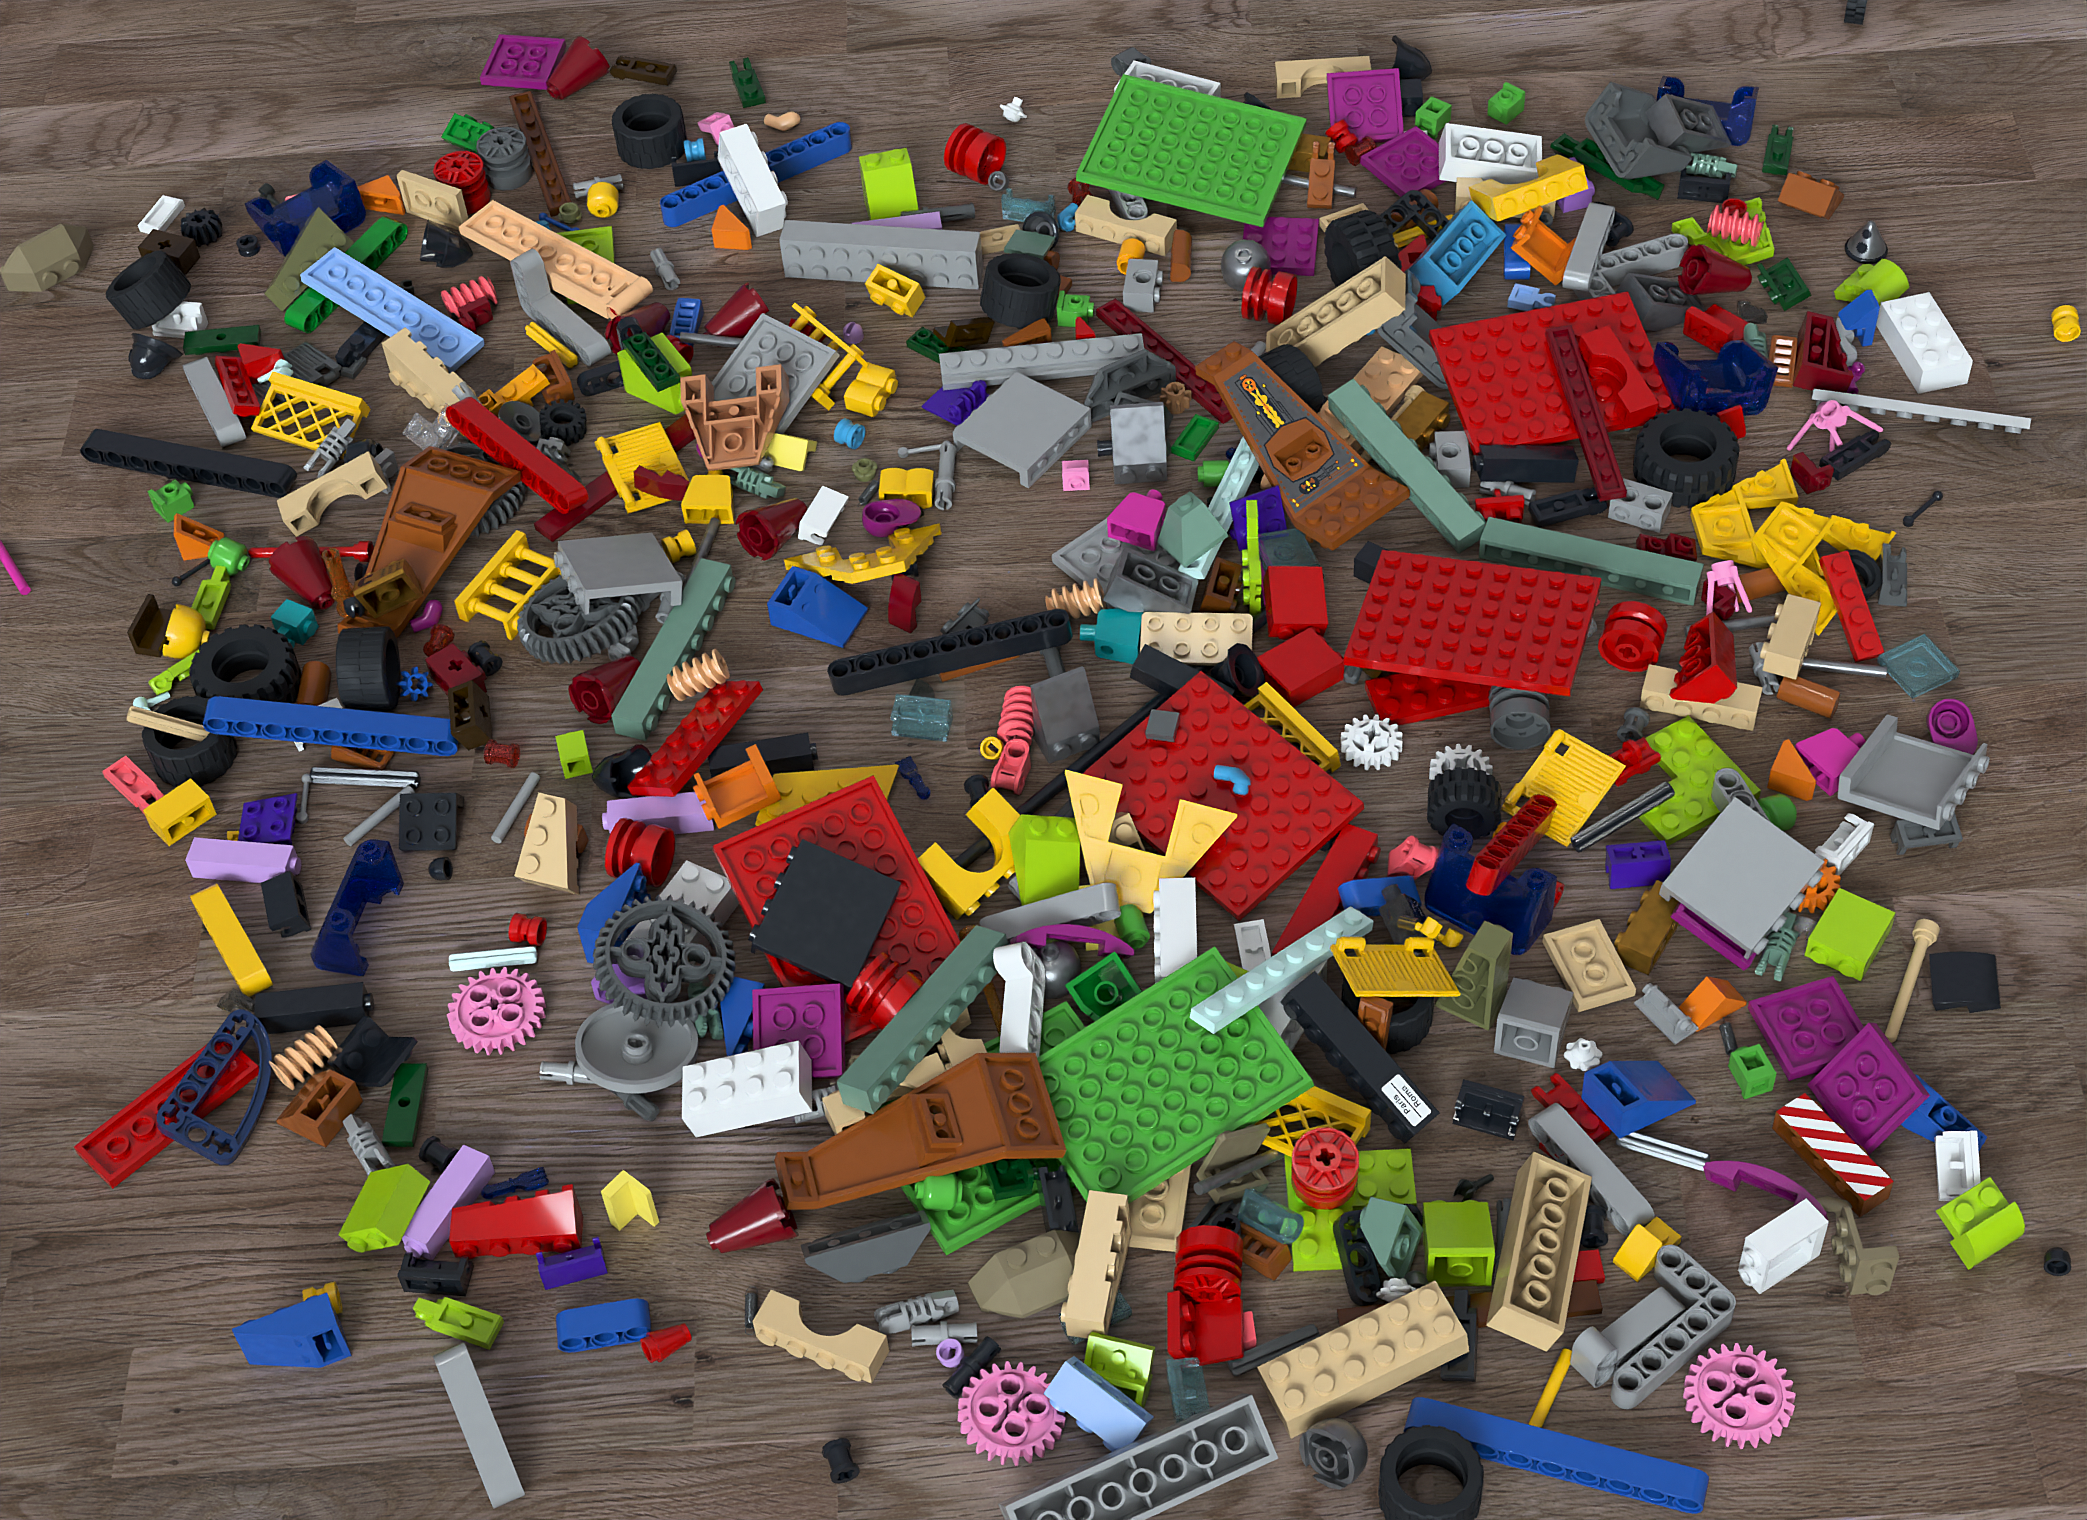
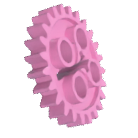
[447,967,546,1055]
[1683,1343,1796,1449]
[958,1361,1066,1466]

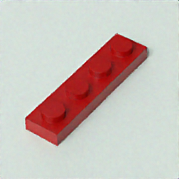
[214,356,260,417]
[1819,550,1885,663]

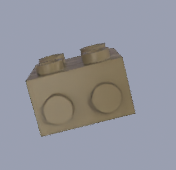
[1196,1123,1270,1204]
[1831,1206,1900,1295]

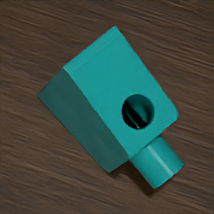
[1080,608,1144,664]

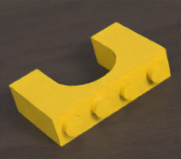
[1469,154,1588,222]
[918,788,1020,920]

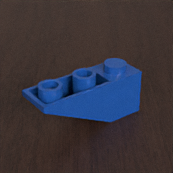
[720,976,765,1057]
[1901,1074,1987,1151]

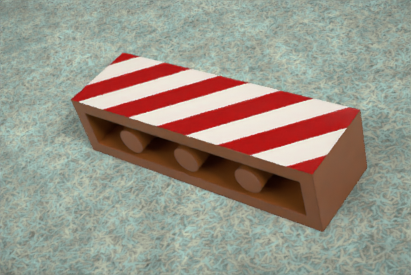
[1772,1093,1894,1217]

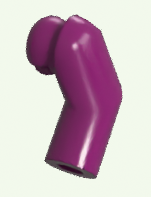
[1847,362,1865,394]
[410,600,443,633]

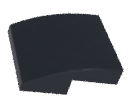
[1929,952,2001,1013]

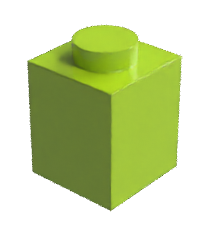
[555,730,593,779]

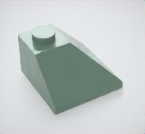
[1157,491,1228,568]
[1360,1197,1424,1279]

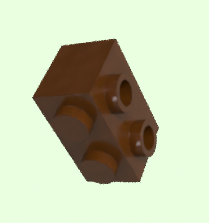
[1198,557,1242,613]

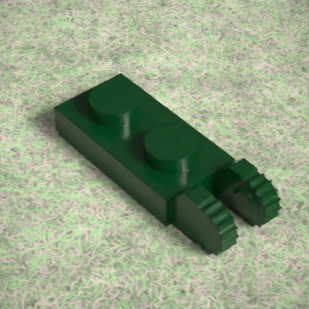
[729,57,766,108]
[1762,125,1793,176]

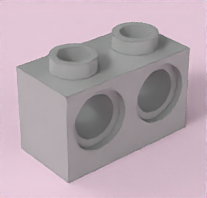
[1608,478,1673,533]

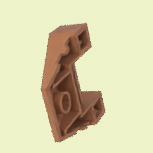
[680,364,790,471]

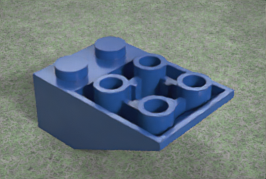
[767,566,868,648]
[577,863,651,963]
[1581,1061,1696,1139]
[232,1293,352,1368]

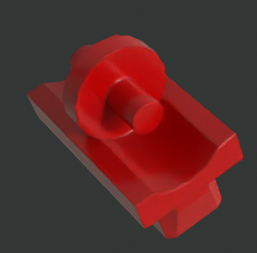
[1475,489,1525,525]
[1608,737,1661,787]

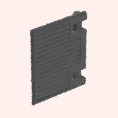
[249,342,342,418]

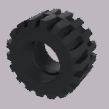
[1427,767,1502,840]

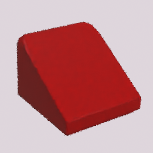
[1075,317,1096,340]
[1716,405,1746,439]

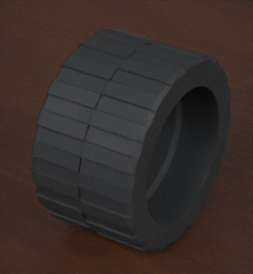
[612,93,687,169]
[106,251,191,330]
[980,253,1061,329]
[1258,344,1324,413]
[335,626,401,711]
[142,696,237,787]
[1341,976,1434,1054]
[1378,1425,1484,1520]

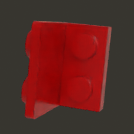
[1683,304,1749,357]
[1167,1290,1244,1369]

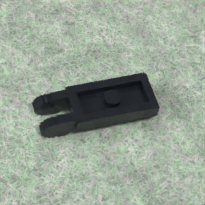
[1819,430,1891,481]
[1528,487,1608,528]

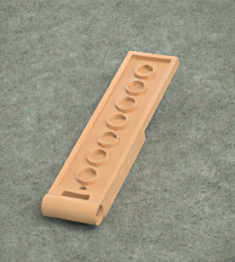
[459,200,653,319]
[1260,346,1424,490]

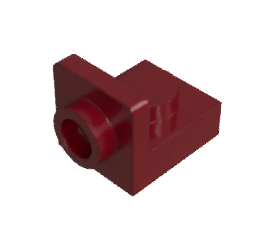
[458,296,493,335]
[1790,452,1834,494]
[1701,579,1736,621]

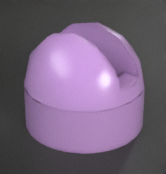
[843,322,864,344]
[936,1339,964,1368]

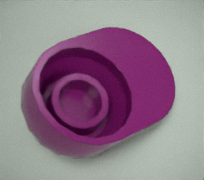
[862,499,921,538]
[1926,699,1978,754]

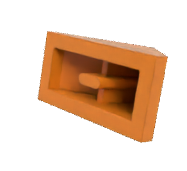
[355,175,406,215]
[711,205,752,250]
[174,513,224,560]
[1767,739,1816,801]
[1679,976,1747,1032]

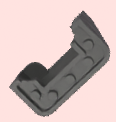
[1585,82,1693,180]
[1377,269,1463,389]

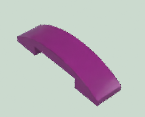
[1010,924,1134,959]
[1703,1161,1829,1227]

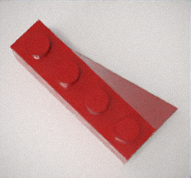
[1669,611,1737,704]
[449,1184,583,1259]

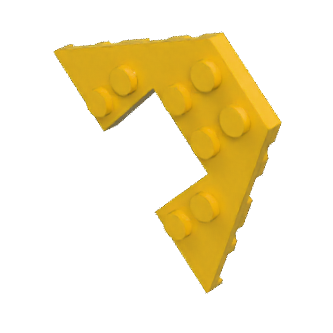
[1690,459,1825,580]
[1752,501,1896,636]
[784,523,942,584]
[755,765,899,826]
[1065,770,1237,914]

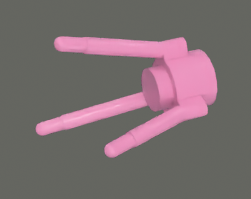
[1820,400,1883,448]
[1787,401,1837,452]
[1706,560,1752,615]

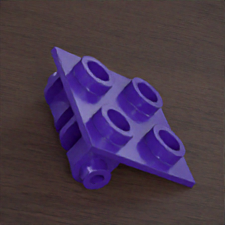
[922,380,989,426]
[1229,485,1288,551]
[238,793,298,845]

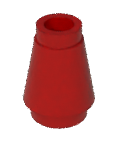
[640,1323,692,1363]

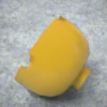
[163,604,210,660]

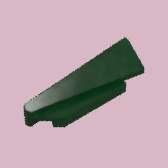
[1550,133,1665,200]

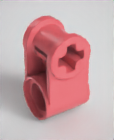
[991,739,1031,795]
[1387,836,1439,881]

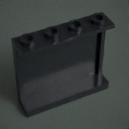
[748,839,901,995]

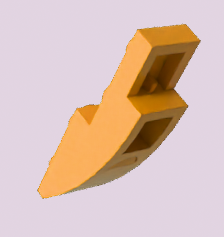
[460,364,550,436]

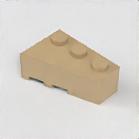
[1760,594,1821,680]
[514,792,579,895]

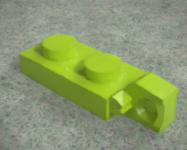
[191,566,231,630]
[148,650,199,696]
[413,1297,504,1350]

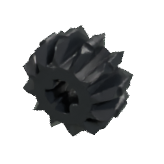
[180,208,223,248]

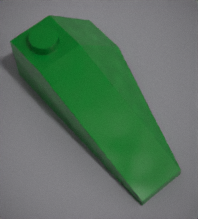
[1065,951,1143,1021]

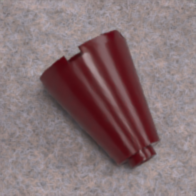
[546,36,610,100]
[1678,244,1752,295]
[703,282,774,347]
[605,302,670,356]
[736,498,808,561]
[268,536,336,610]
[568,655,641,724]
[706,1178,799,1253]

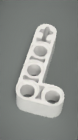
[993,942,1046,1058]

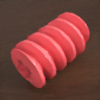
[1707,205,1764,247]
[441,276,498,319]
[997,686,1034,747]

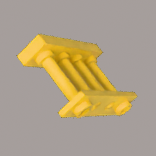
[791,303,869,411]
[454,530,561,640]

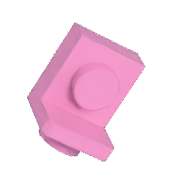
[697,112,734,146]
[1062,460,1090,491]

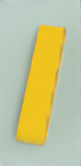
[190,883,273,999]

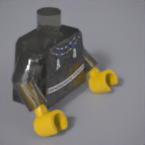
[1379,884,1463,956]

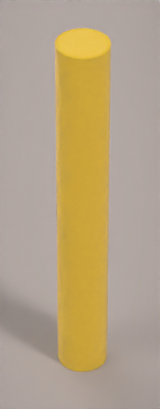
[1528,1349,1572,1428]

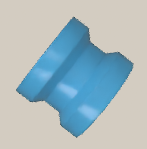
[684,138,706,162]
[834,418,866,449]

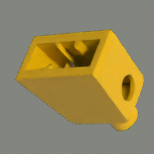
[681,470,735,524]

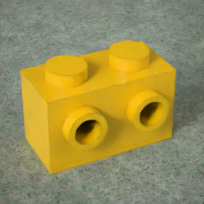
[865,264,926,318]
[143,778,217,846]

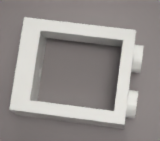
[1738,1199,1828,1294]

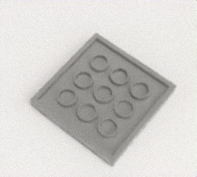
[711,313,840,435]
[1052,518,1180,609]

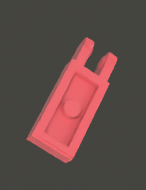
[102,756,165,815]

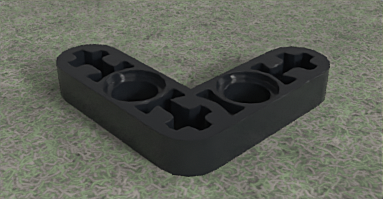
[1380,190,1449,241]
[577,317,642,396]
[1333,1204,1423,1306]

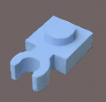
[1507,283,1556,311]

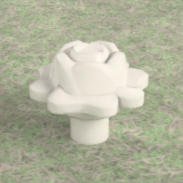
[1000,97,1027,122]
[1564,1038,1602,1072]
[1376,1278,1416,1303]

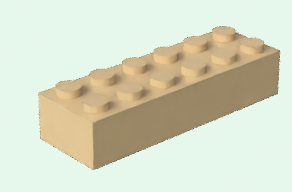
[1266,256,1406,367]
[1486,1152,1592,1352]
[1257,1281,1469,1439]

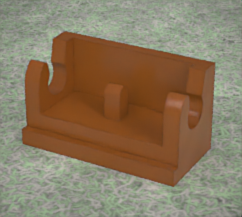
[532,350,575,406]

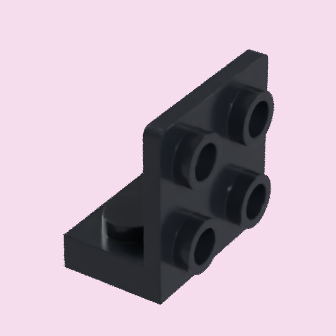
[399,793,464,851]
[327,1016,418,1087]

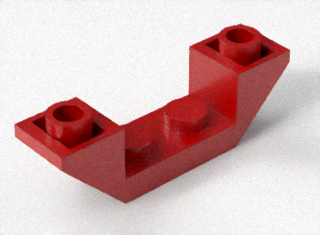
[1398,235,1441,321]

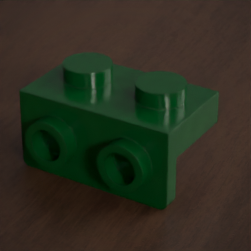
[1757,257,1812,311]
[983,1159,1038,1201]

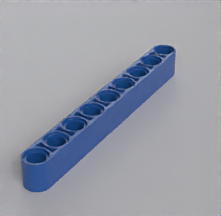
[660,122,852,227]
[203,696,459,756]
[1403,1397,1709,1514]

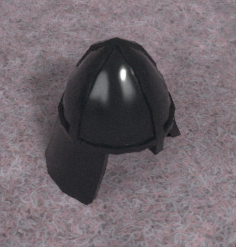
[1392,35,1432,81]
[420,219,473,268]
[592,744,652,799]

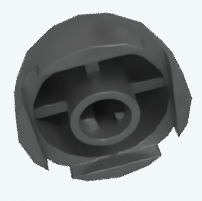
[1221,239,1271,291]
[1032,938,1081,999]
[1299,1418,1368,1490]

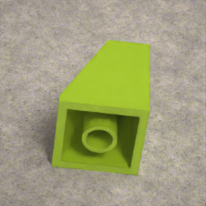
[859,148,919,220]
[617,333,693,415]
[1422,1200,1495,1287]

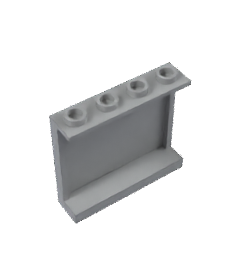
[953,372,1092,488]
[554,533,682,615]
[1838,714,1990,830]
[1659,797,1825,960]

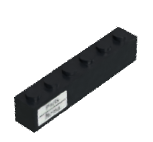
[1280,971,1440,1144]

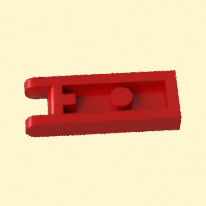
[1531,1073,1611,1144]

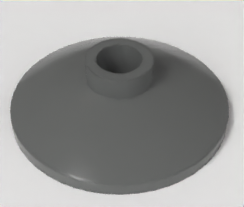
[498,401,543,443]

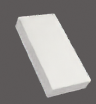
[138,195,185,234]

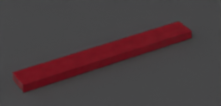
[1096,298,1233,424]
[1545,325,1627,502]
[534,414,696,542]

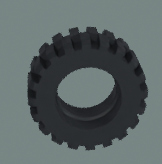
[1324,210,1402,287]
[1633,408,1740,508]
[189,624,302,704]

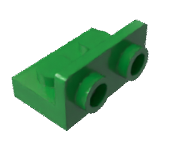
[441,113,494,155]

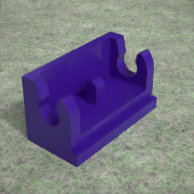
[1605,840,1671,889]
[536,1236,608,1290]

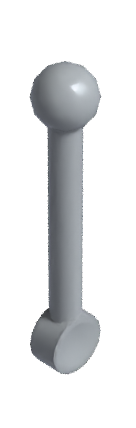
[898,440,951,458]
[296,773,312,824]

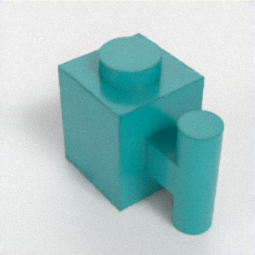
[271,599,319,648]

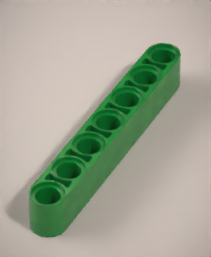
[284,216,408,334]

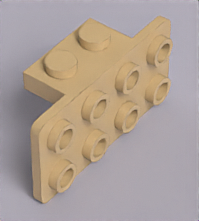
[1140,612,1253,666]

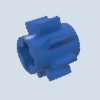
[396,667,433,701]

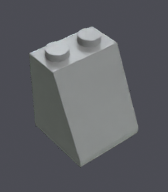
[1494,977,1574,1068]

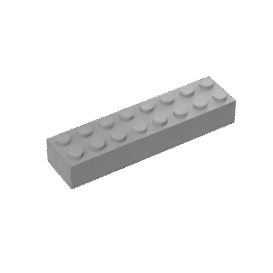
[779,220,983,290]
[998,1393,1278,1520]

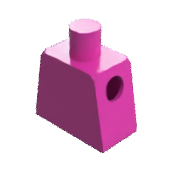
[1107,489,1166,551]
[1795,728,1866,796]

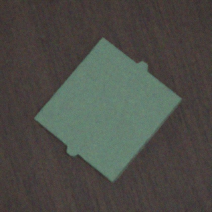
[1004,229,1055,260]

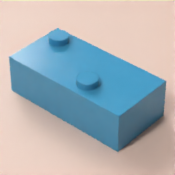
[1408,200,1506,306]

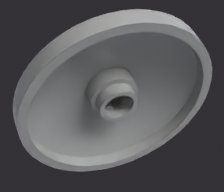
[575,999,698,1093]

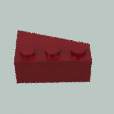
[1793,311,1854,393]

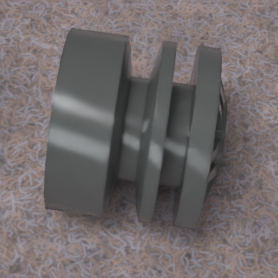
[476,127,533,191]
[1489,686,1551,750]

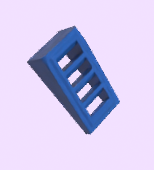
[669,298,704,347]

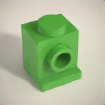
[1487,82,1525,125]
[1415,96,1452,139]
[1057,290,1095,327]
[147,479,194,523]
[1728,1044,1776,1099]

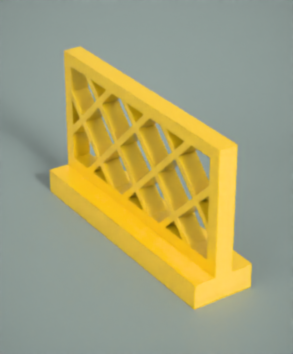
[251,371,371,459]
[1244,682,1341,773]
[1255,1086,1371,1166]

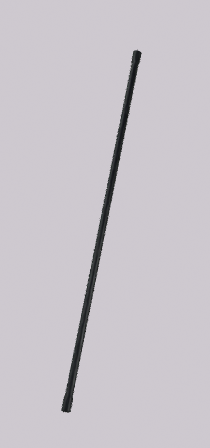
[953,566,1324,869]

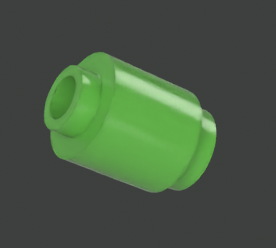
[1198,460,1230,487]
[1114,904,1150,950]

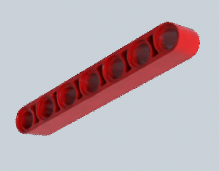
[446,397,588,514]
[1466,794,1557,896]

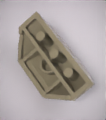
[0,223,94,292]
[968,1229,1081,1318]

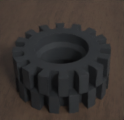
[1844,0,1867,25]
[539,399,587,446]

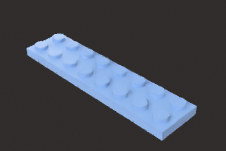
[300,247,484,373]

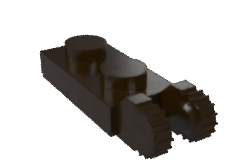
[610,56,677,86]

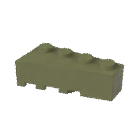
[264,207,354,312]
[1434,921,1513,1031]

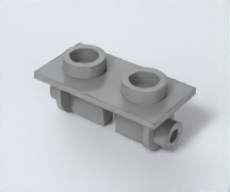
[1634,983,1699,1045]

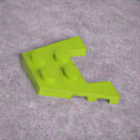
[1671,197,1774,265]
[1242,500,1262,616]

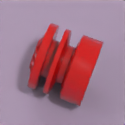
[944,123,1006,185]
[433,151,491,215]
[1241,266,1298,325]
[605,818,675,887]
[845,952,925,1030]
[1291,1128,1359,1210]
[1173,1225,1243,1305]

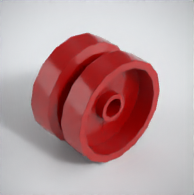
[1598,601,1668,672]

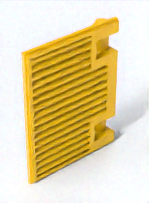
[594,422,690,514]
[1501,729,1626,847]
[1330,937,1461,997]

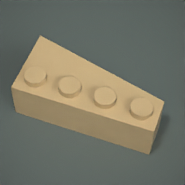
[382,327,476,420]
[1061,1190,1132,1338]

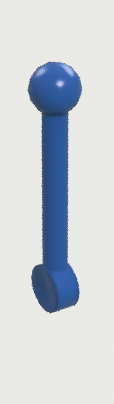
[539,212,580,231]

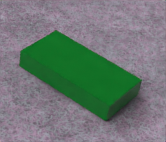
[1171,414,1219,462]

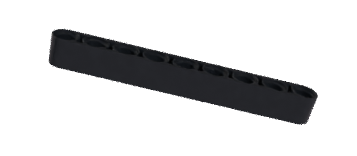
[80,429,297,498]
[827,609,1073,696]

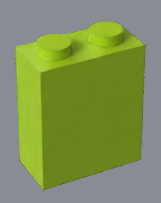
[1804,888,1896,981]
[338,1164,430,1253]

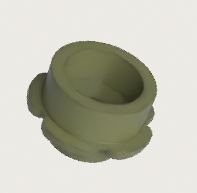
[558,202,582,225]
[852,458,878,482]

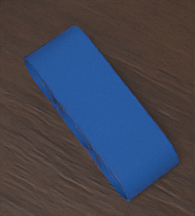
[1504,223,1531,280]
[1338,876,1422,917]
[556,1298,651,1353]

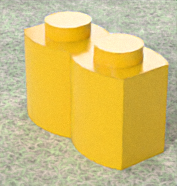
[844,362,898,417]
[879,468,934,509]

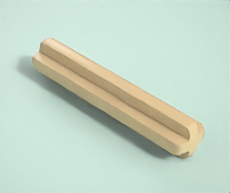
[127,706,210,742]

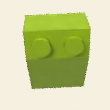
[1008,814,1080,906]

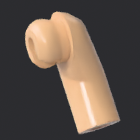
[764,111,800,131]

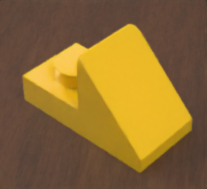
[1613,1216,1682,1283]

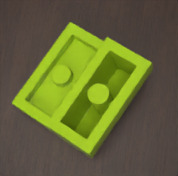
[1834,258,1909,306]
[1936,1177,2025,1270]
[1084,1332,1155,1409]

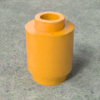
[1117,238,1146,275]

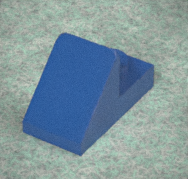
[1838,290,1880,347]

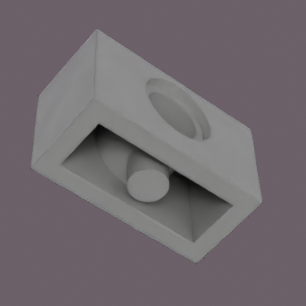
[1123,259,1163,313]
[1429,431,1471,488]

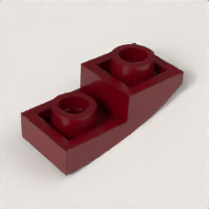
[634,465,689,501]
[1636,533,1697,562]
[888,573,922,634]

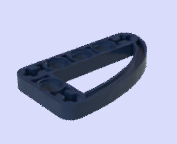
[157,1009,272,1165]

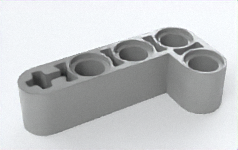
[1570,1287,1687,1388]

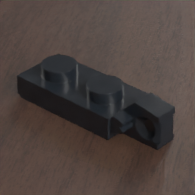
[335,322,387,368]
[1440,1290,1479,1382]

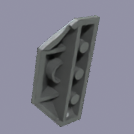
[1084,349,1176,423]
[801,1210,931,1283]

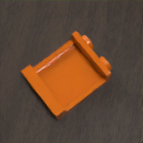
[1511,205,1577,286]
[692,744,782,829]

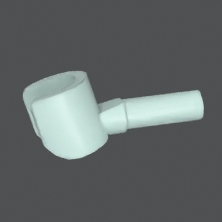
[257,359,293,384]
[133,692,170,711]

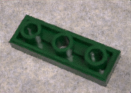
[183,325,261,355]
[906,327,970,364]
[622,332,680,392]
[382,1063,429,1147]

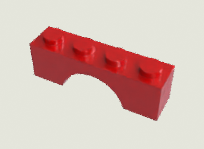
[1578,325,1659,429]

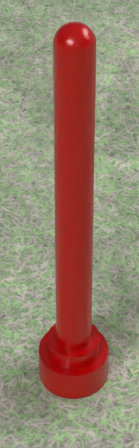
[248,541,374,562]

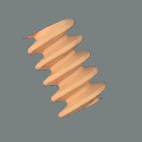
[1045,578,1106,619]
[666,649,730,701]
[269,1025,338,1090]

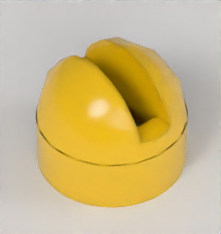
[980,737,1004,760]

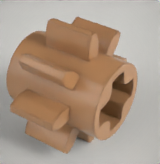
[1159,382,1191,414]

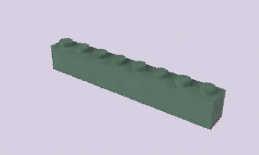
[1328,379,1486,554]
[1479,517,1704,606]
[611,558,736,741]
[837,925,1008,1114]

